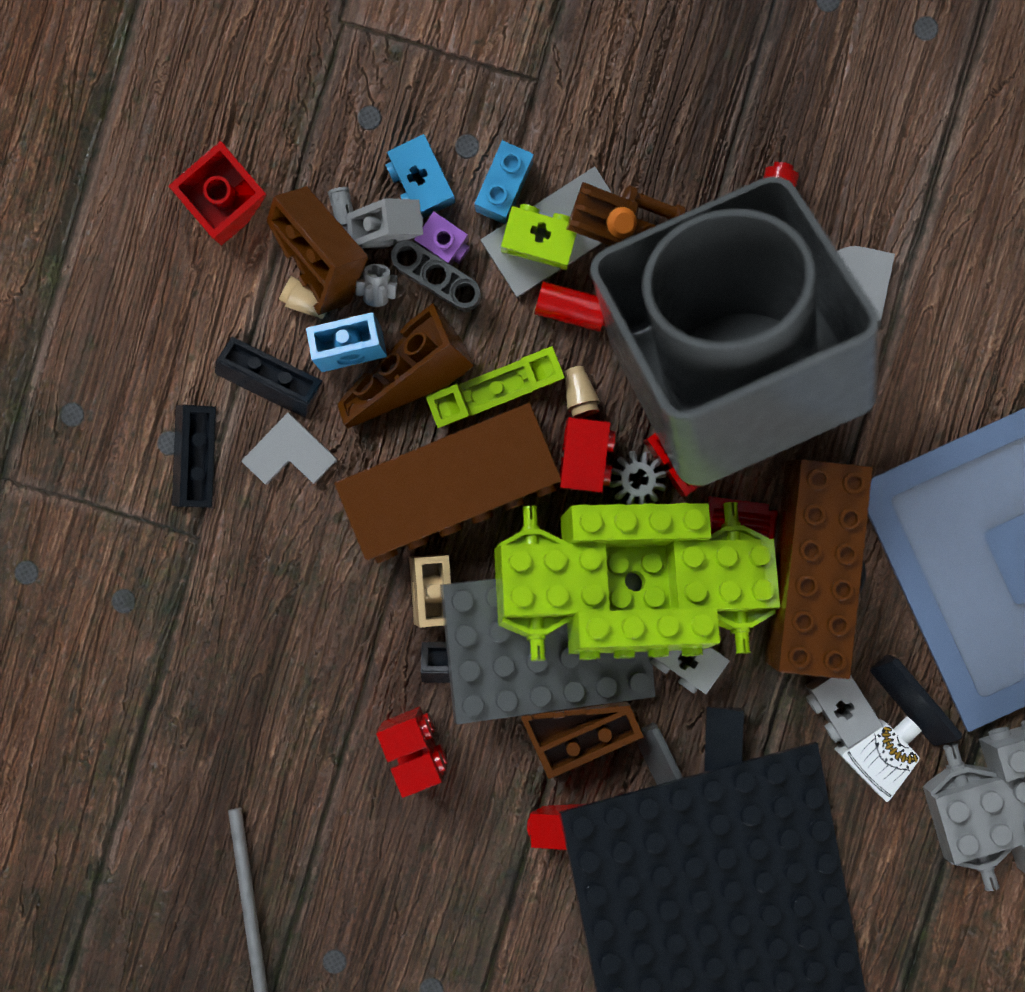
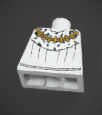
[835,716,922,802]

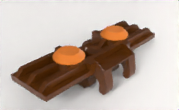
[566,182,685,246]

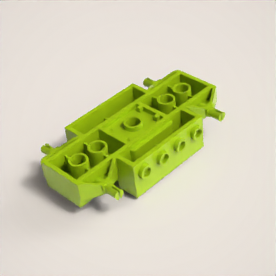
[494,502,780,661]

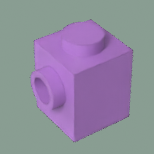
[414,211,470,266]

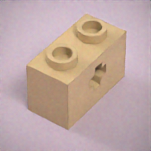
[409,554,451,628]

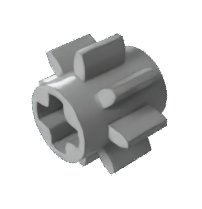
[356,264,397,307]

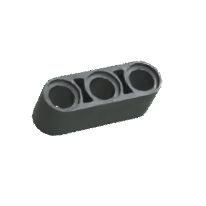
[391,240,481,312]

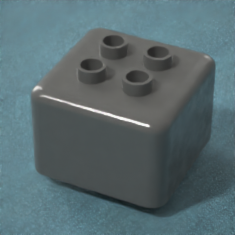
[590,177,879,486]

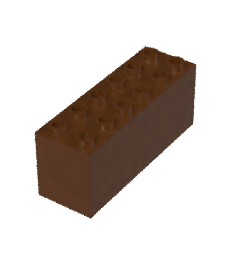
[334,402,561,564]
[764,460,873,680]

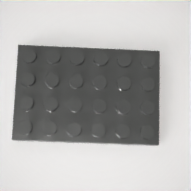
[440,573,656,724]

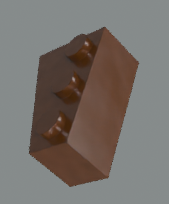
[267,186,368,315]
[520,701,644,779]

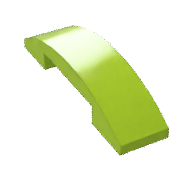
[425,346,565,428]

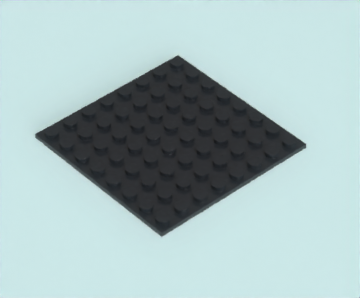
[559,742,866,992]

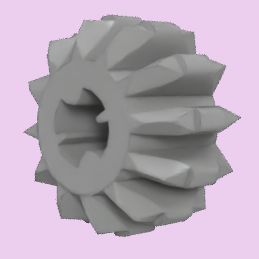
[609,451,667,505]

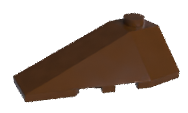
[337,303,474,429]

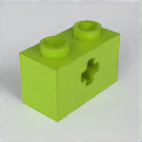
[501,204,577,270]

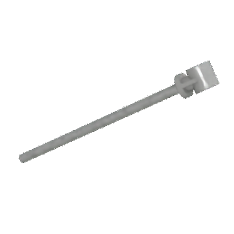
[228,808,268,992]

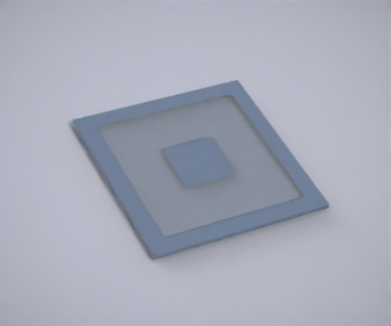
[868,408,1025,732]

